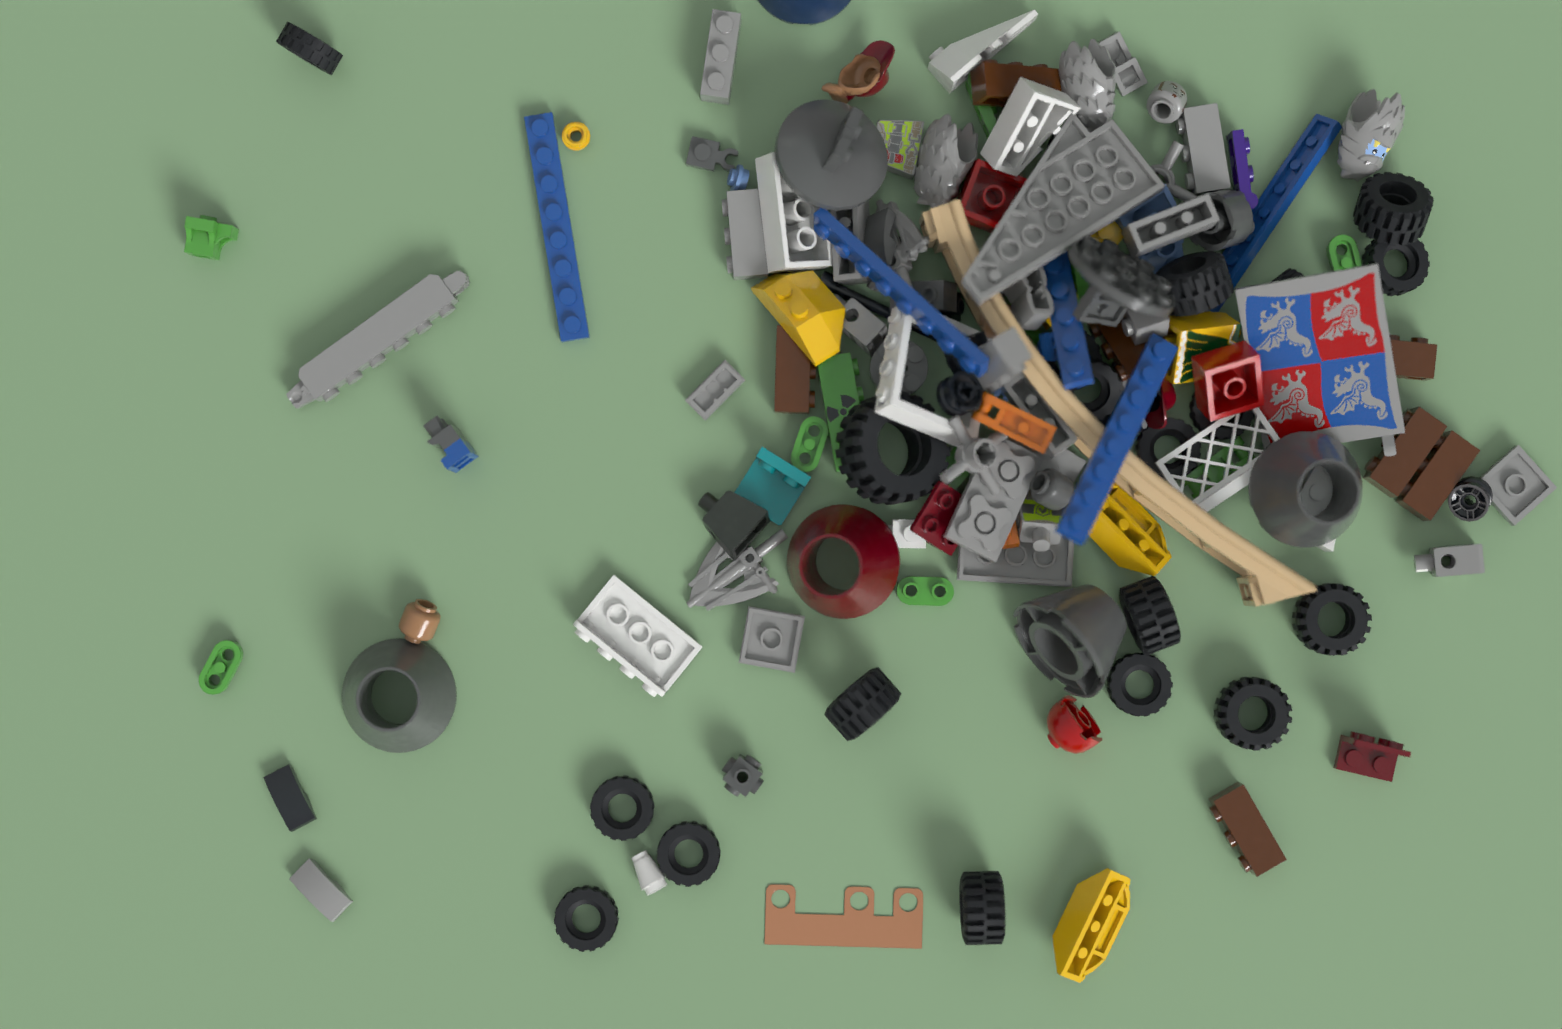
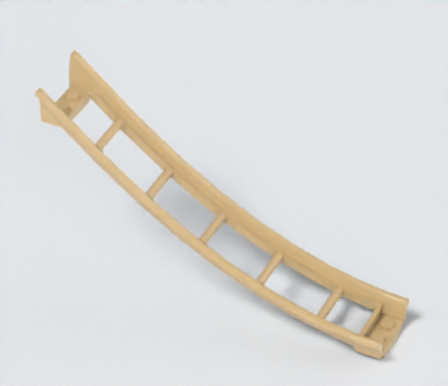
[919,199,1317,607]

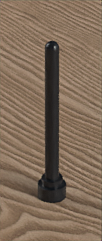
[821,271,938,342]

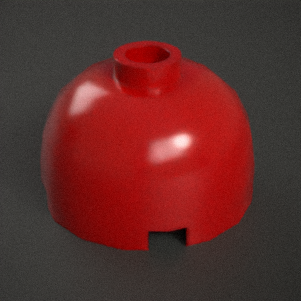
[1047,695,1102,754]

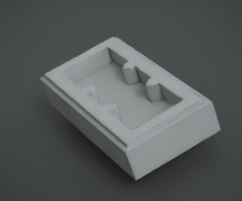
[685,360,745,421]

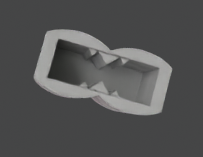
[1004,266,1054,330]

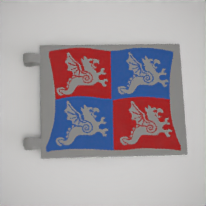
[1235,263,1405,456]

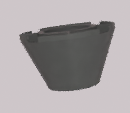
[1248,431,1363,548]
[1013,584,1127,698]
[342,638,457,753]

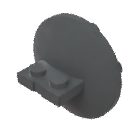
[775,99,888,210]
[1069,236,1176,327]

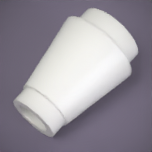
[631,850,668,896]

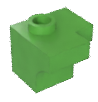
[184,215,239,260]

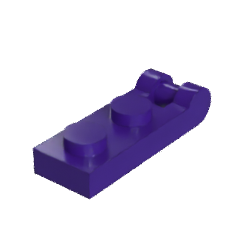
[1227,129,1258,210]

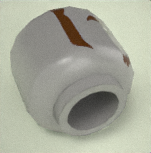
[1146,81,1187,124]

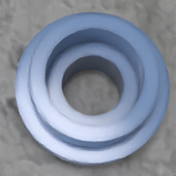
[727,164,749,191]

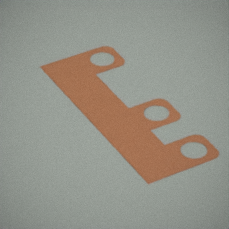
[764,884,923,949]

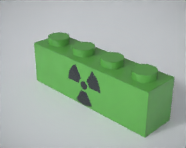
[817,352,864,472]

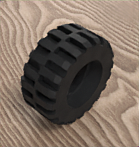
[835,391,950,505]

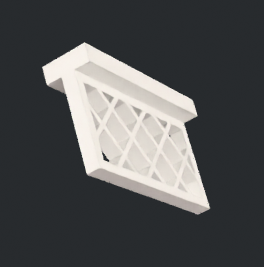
[1155,407,1280,512]

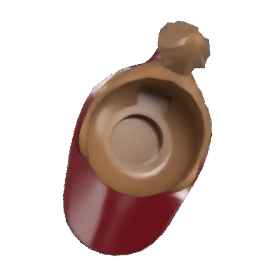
[821,40,895,104]

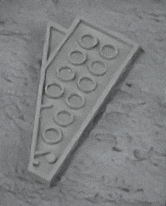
[961,113,1165,306]

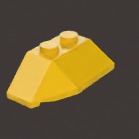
[751,270,846,366]
[1089,482,1172,576]
[1052,868,1130,983]

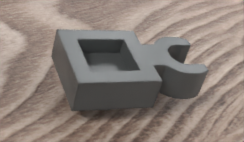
[686,136,738,172]

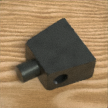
[698,490,770,561]

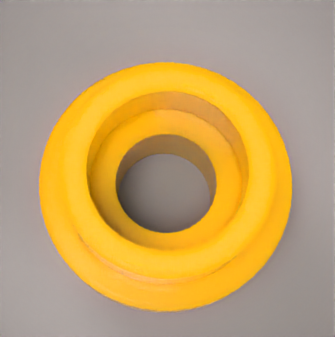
[562,122,590,151]

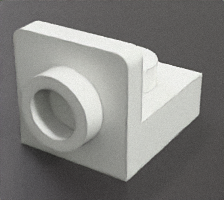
[888,519,926,548]

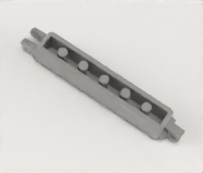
[286,270,470,409]

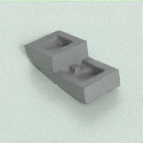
[1098,32,1148,96]
[289,858,353,922]

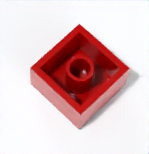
[957,159,1027,233]
[1191,341,1264,422]

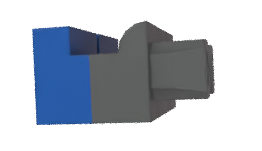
[423,416,479,473]

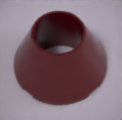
[787,504,901,619]

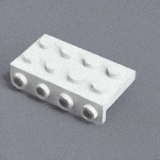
[573,575,703,697]

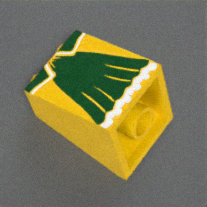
[1161,311,1241,384]

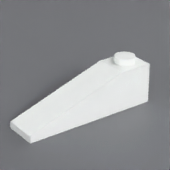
[927,10,1038,94]

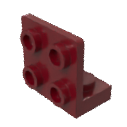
[910,481,962,556]
[1333,731,1411,782]

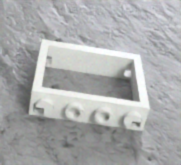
[875,306,991,447]

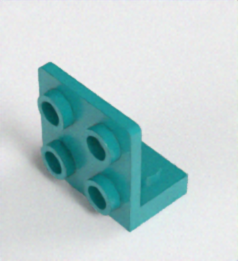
[734,447,811,526]

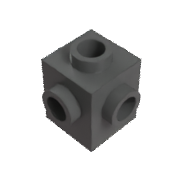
[722,754,764,797]

